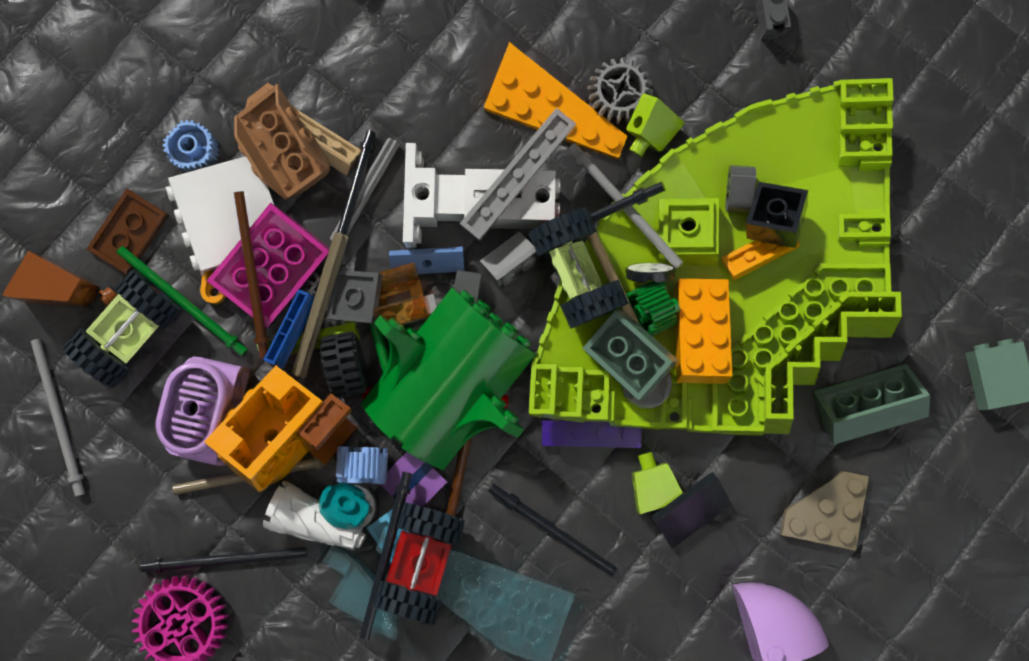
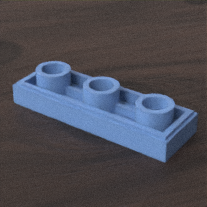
[389,246,465,276]

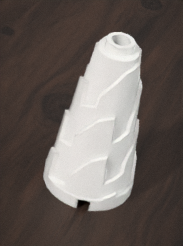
[263,481,366,550]

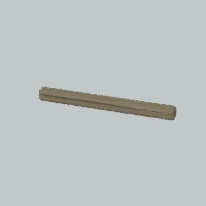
[292,232,349,378]

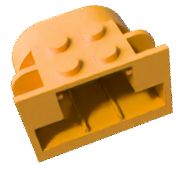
[204,366,323,492]

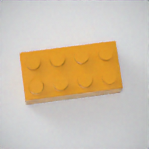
[674,278,732,384]

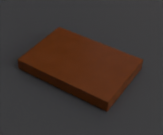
[86,188,169,275]

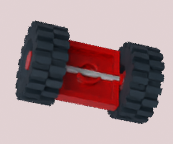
[372,503,465,625]

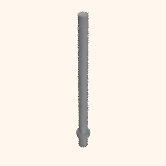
[568,143,684,269]
[30,339,85,497]

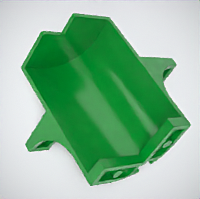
[361,287,536,470]

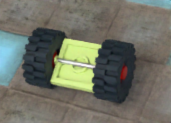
[528,207,629,329]
[62,269,182,388]

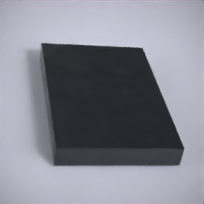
[652,472,732,549]

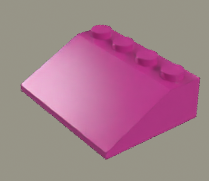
[207,203,330,329]

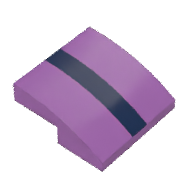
[380,452,448,507]

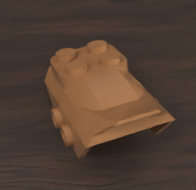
[234,83,330,200]

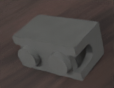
[755,0,791,40]

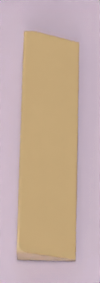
[297,110,361,175]

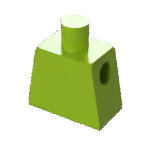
[627,93,685,157]
[632,452,683,514]

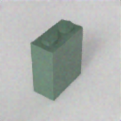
[965,339,1029,410]

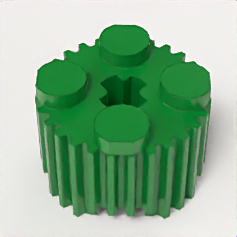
[626,281,680,336]

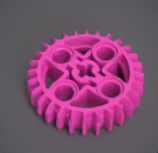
[132,575,228,661]

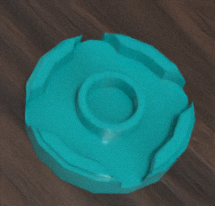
[318,482,370,529]

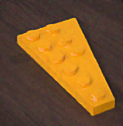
[484,42,627,160]

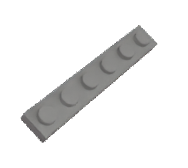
[460,108,576,241]

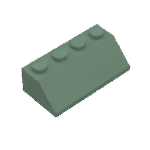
[813,364,930,445]

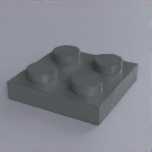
[326,270,383,324]

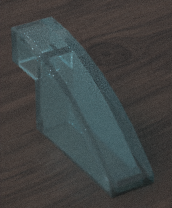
[323,545,400,641]

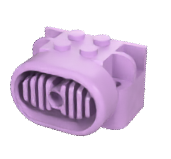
[156,356,251,466]

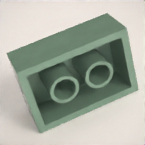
[583,310,679,400]

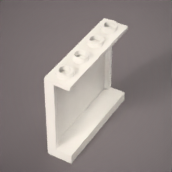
[165,156,274,276]

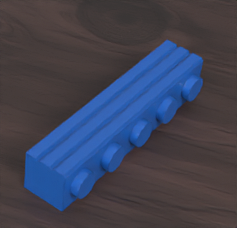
[263,289,315,369]

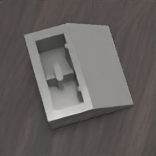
[480,232,537,287]

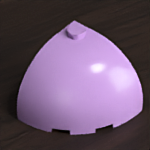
[732,582,829,661]

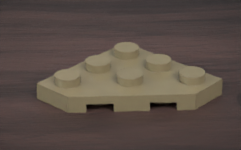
[780,471,869,551]

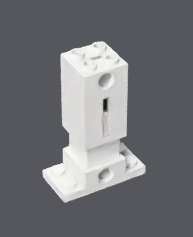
[403,143,560,250]

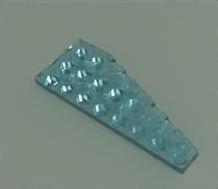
[376,525,575,661]

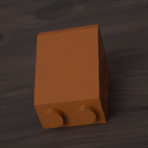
[2,251,99,307]

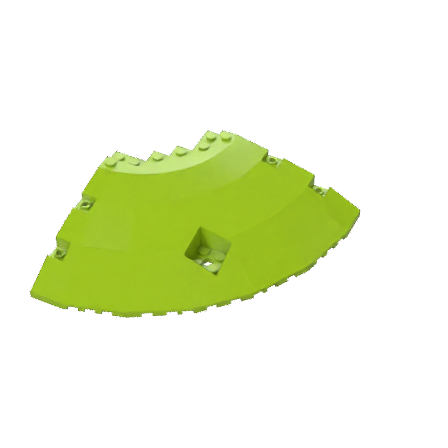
[529,78,902,435]

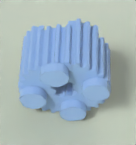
[163,120,220,173]
[336,446,388,484]

